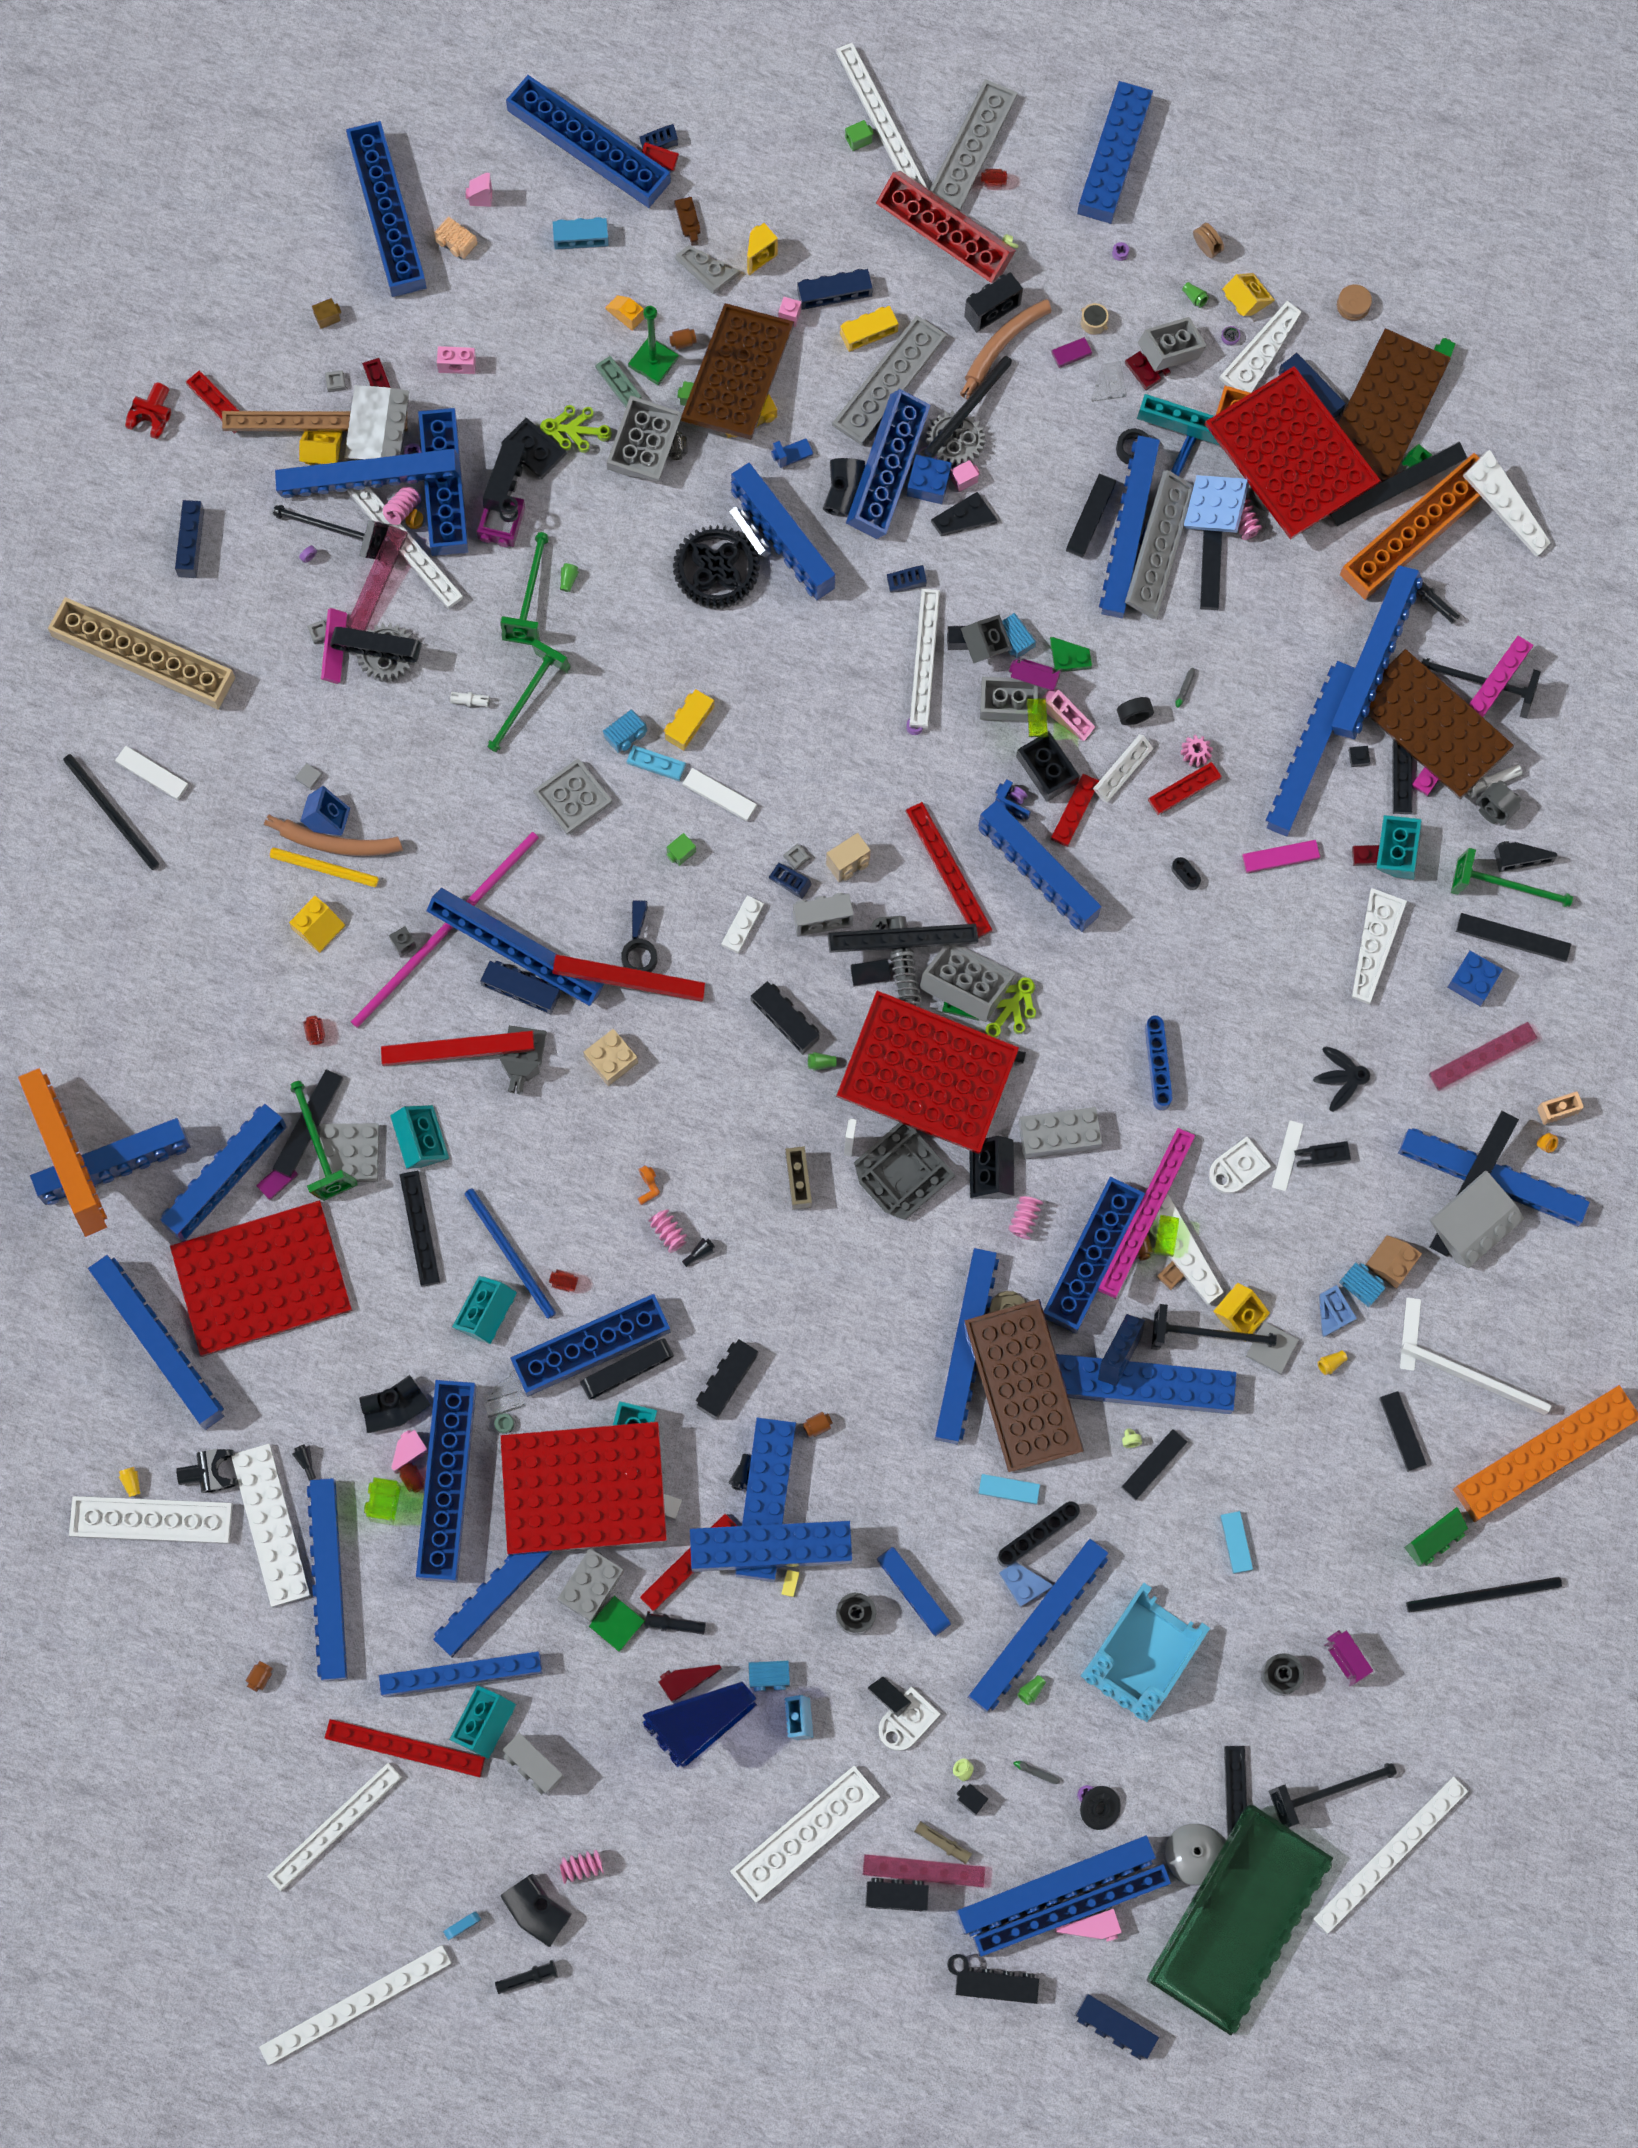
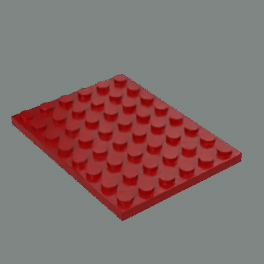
[1205,366,1381,540]
[836,990,1019,1154]
[170,1200,352,1357]
[500,1422,667,1555]

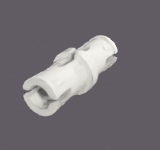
[450,691,489,707]

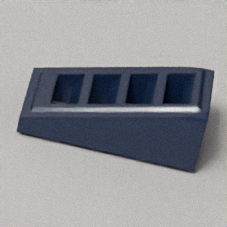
[639,124,678,150]
[886,565,927,593]
[768,862,812,899]
[632,900,648,940]

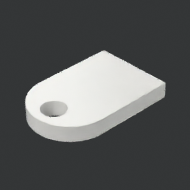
[1209,1137,1271,1194]
[878,1687,940,1751]

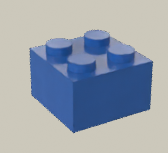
[907,454,952,505]
[1447,950,1503,1006]

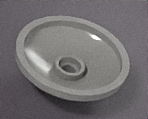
[1165,1824,1226,1885]

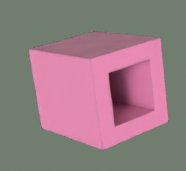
[778,297,801,327]
[950,460,980,492]

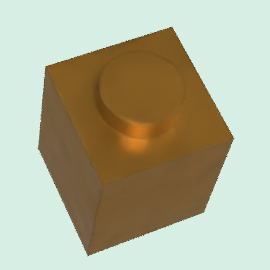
[312,298,342,329]

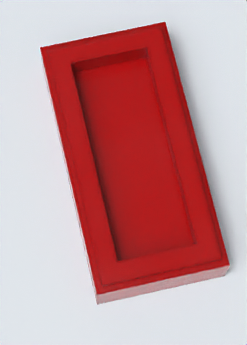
[642,142,679,171]

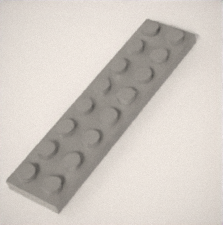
[929,79,1017,211]
[832,315,946,445]
[1125,470,1194,619]

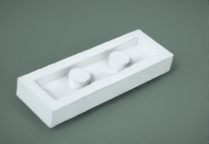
[730,507,771,557]
[721,895,764,954]

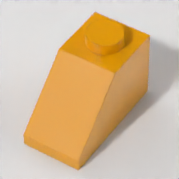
[605,295,644,331]

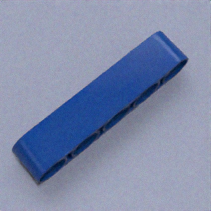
[1145,1015,1172,1111]
[876,1547,951,1637]

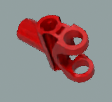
[125,382,171,439]

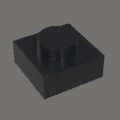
[1348,745,1371,767]

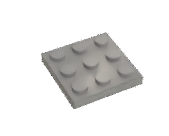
[533,758,612,835]
[319,1123,379,1182]

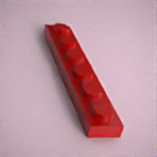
[640,1514,737,1612]

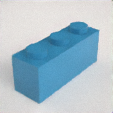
[552,217,609,250]

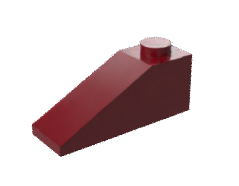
[658,1664,722,1703]

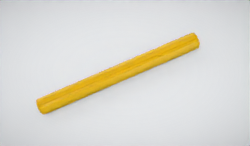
[269,847,379,887]

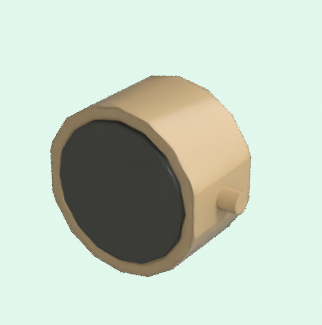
[1081,303,1109,335]

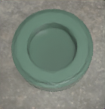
[494,1413,514,1434]

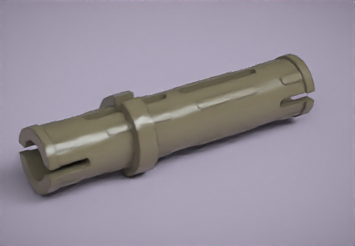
[914,1821,972,1865]

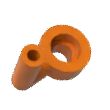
[637,1165,660,1205]

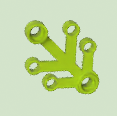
[540,405,612,453]
[985,977,1036,1038]

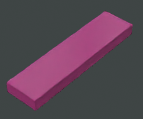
[321,608,347,684]
[1242,840,1320,874]

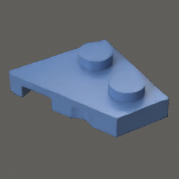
[1319,1285,1357,1338]
[999,1562,1053,1607]

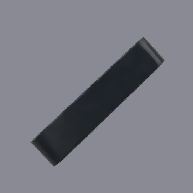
[1066,473,1116,558]
[330,627,422,663]
[580,1338,674,1400]
[997,1501,1080,1567]

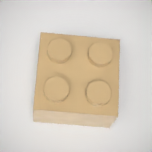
[826,833,871,882]
[583,1029,638,1086]

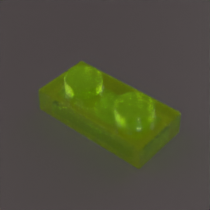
[1027,698,1048,737]
[1154,1215,1179,1257]

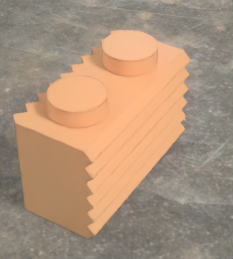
[435,216,477,259]
[1537,1091,1584,1125]

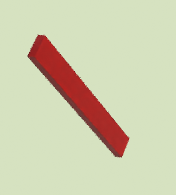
[905,802,993,938]
[553,954,705,1002]
[381,1031,535,1066]
[324,1719,486,1778]

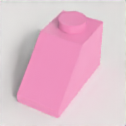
[466,173,493,207]
[392,1430,428,1474]

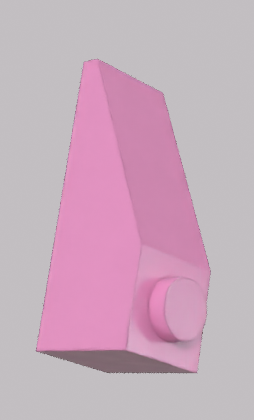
[1037,689,1095,741]
[1054,1909,1122,1942]

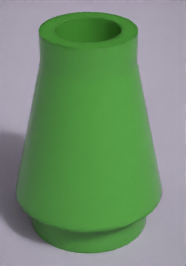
[1182,282,1209,308]
[560,563,579,592]
[808,1052,836,1071]
[1017,1675,1046,1705]

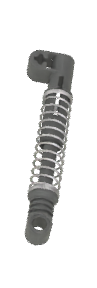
[869,916,922,1008]

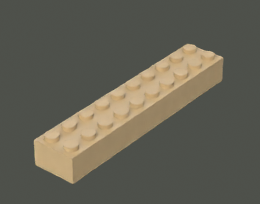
[48,597,235,710]

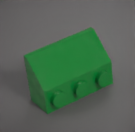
[1404,1507,1468,1566]

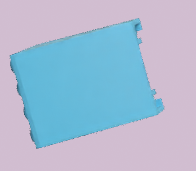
[1081,1583,1210,1722]

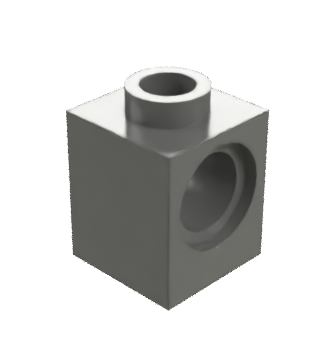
[389,926,417,958]

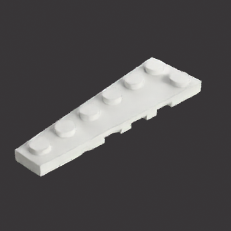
[1219,301,1301,393]
[1463,450,1551,556]
[1351,888,1407,1005]
[1149,1194,1224,1305]

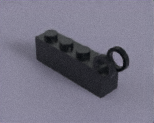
[483,438,528,522]
[947,1954,1039,2004]

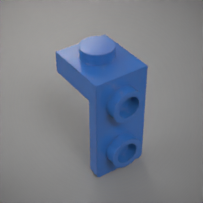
[771,438,813,468]
[995,779,1031,820]

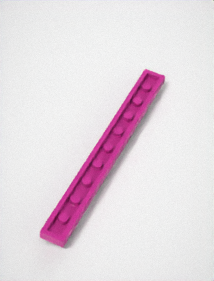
[1412,635,1534,796]
[1098,1128,1195,1299]

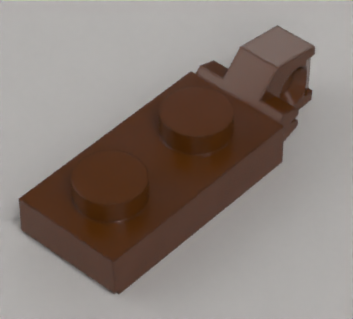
[674,196,701,246]

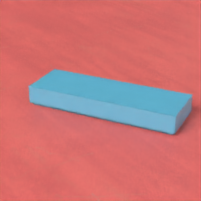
[626,745,686,782]
[978,1474,1040,1505]
[1220,1511,1253,1574]

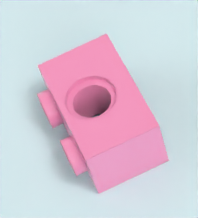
[437,346,476,374]

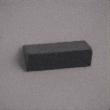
[850,959,891,986]
[868,1677,912,1717]

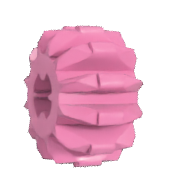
[1180,735,1213,768]

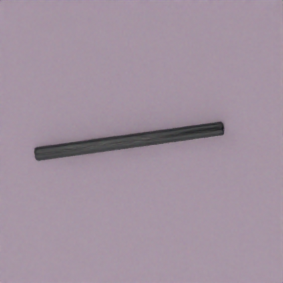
[925,356,1012,458]
[63,754,159,870]
[1406,1577,1562,1613]

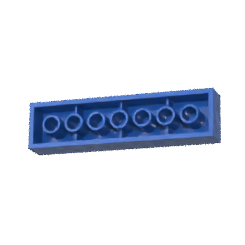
[1077,81,1153,224]
[846,389,931,539]
[418,408,469,556]
[730,462,836,600]
[978,800,1102,932]
[160,1104,287,1242]
[30,1118,191,1205]
[1043,1176,1145,1334]
[510,1294,671,1397]
[735,1417,796,1582]
[690,1521,852,1572]

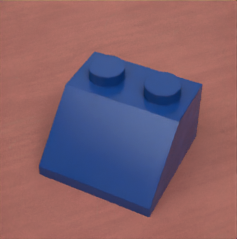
[300,786,350,836]

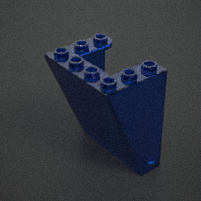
[642,1681,757,1769]

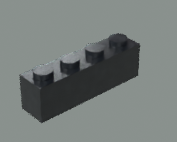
[751,981,819,1055]
[696,1339,759,1420]

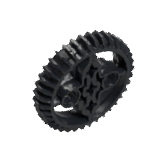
[673,524,760,609]

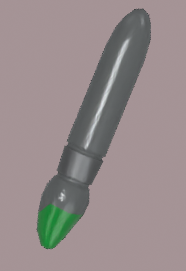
[1175,668,1195,708]
[1013,1761,1060,1784]

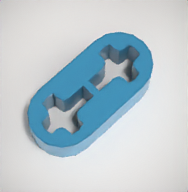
[443,1911,482,1941]

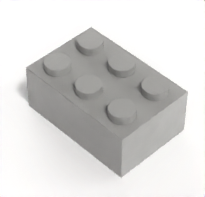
[1138,317,1207,371]
[980,677,1038,722]
[793,893,854,937]
[557,1548,624,1623]
[502,1732,565,1795]

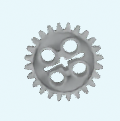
[926,410,985,467]
[356,623,415,682]

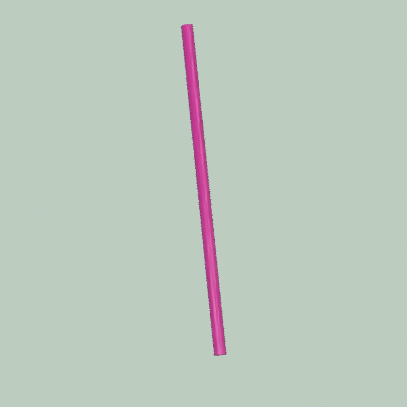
[351,832,539,1028]

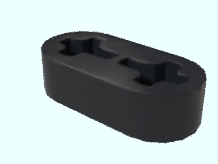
[1171,857,1201,890]

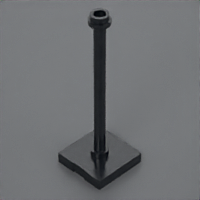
[273,505,389,560]
[1422,658,1541,719]
[1151,1304,1277,1350]
[1268,1763,1397,1830]

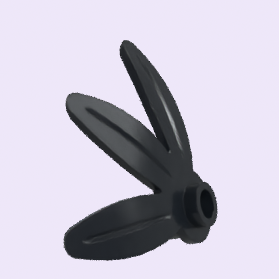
[1313,1047,1370,1112]

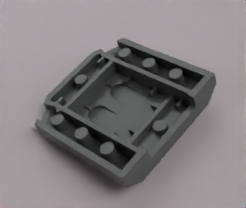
[854,1122,956,1220]

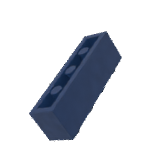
[797,269,873,310]
[1278,352,1346,418]
[175,500,204,578]
[480,961,560,1015]
[1098,1314,1145,1386]
[1074,1994,1159,2060]

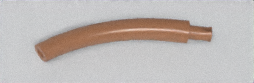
[960,299,1051,399]
[264,814,403,856]

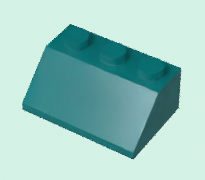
[1376,815,1422,880]
[390,1105,449,1169]
[452,1276,517,1344]
[613,1401,657,1426]
[449,1685,517,1759]

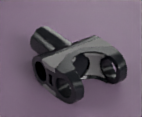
[176,1449,238,1493]

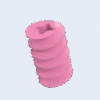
[383,486,421,525]
[1238,499,1262,540]
[1008,1196,1043,1240]
[648,1209,687,1253]
[560,1850,604,1884]

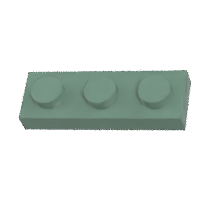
[595,356,642,408]

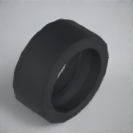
[1116,428,1150,464]
[1116,697,1154,725]
[621,939,657,972]

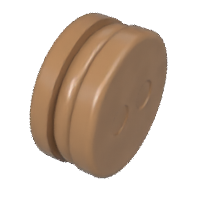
[1193,222,1224,258]
[1337,284,1372,321]

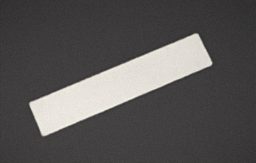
[1272,1120,1303,1191]
[1400,1298,1421,1371]

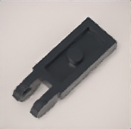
[1294,1141,1351,1167]

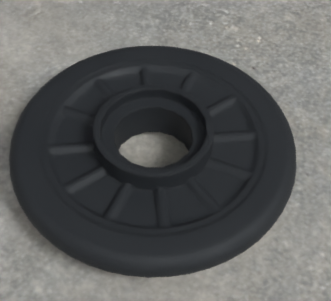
[1080,1786,1121,1830]

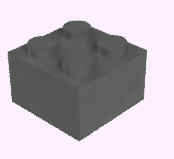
[961,614,1012,663]

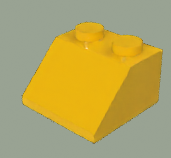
[747,223,778,275]
[1222,273,1275,316]
[299,431,343,465]
[289,896,345,953]
[1213,1283,1270,1342]

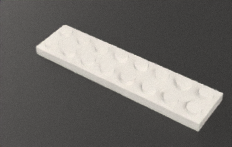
[231,1444,311,1608]
[69,1496,232,1544]
[730,1766,880,1903]

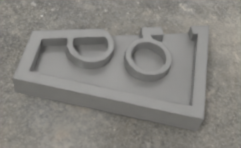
[675,245,739,294]

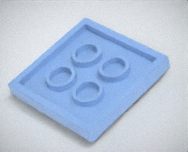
[1184,475,1249,533]

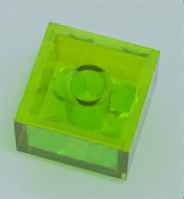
[364,1477,401,1526]

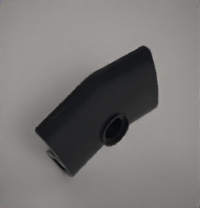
[823,458,865,516]
[359,1375,431,1433]
[501,1873,572,1947]

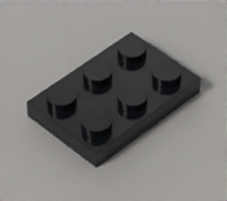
[501,418,567,479]

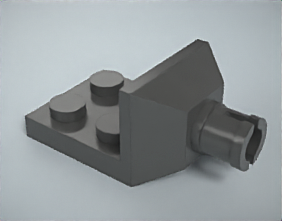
[500,1025,547,1094]

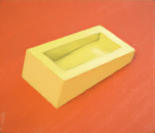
[781,1569,799,1597]

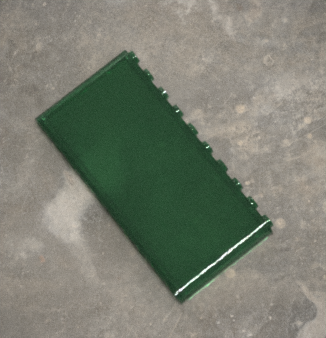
[1147,1805,1333,2036]

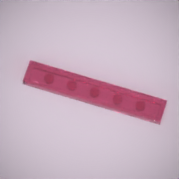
[346,526,408,631]
[1428,1022,1538,1091]
[862,1854,985,1888]

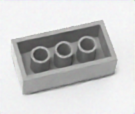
[1018,1107,1102,1159]

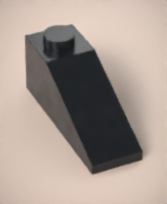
[1494,841,1558,872]

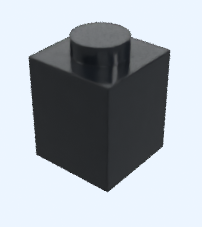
[947,626,968,650]
[956,1784,988,1816]

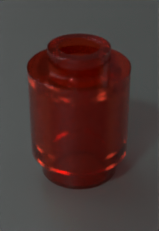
[981,169,1007,187]
[303,1016,326,1045]
[549,1269,579,1292]
[398,1462,425,1493]

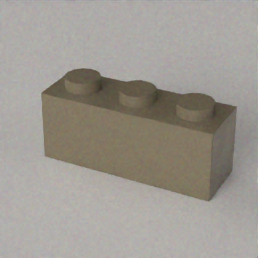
[785,1146,812,1210]

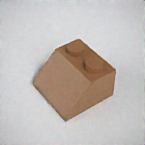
[1365,1235,1422,1289]

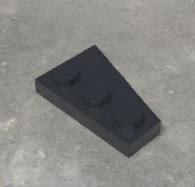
[931,492,998,536]

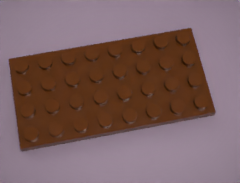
[681,303,794,440]
[1338,328,1451,481]
[1368,649,1514,800]
[964,1299,1084,1472]

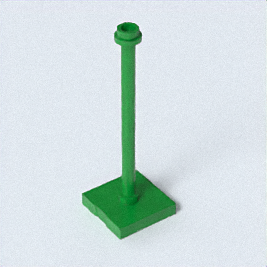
[628,306,679,385]
[500,532,549,645]
[487,639,571,753]
[1451,848,1573,907]
[290,1081,358,1201]

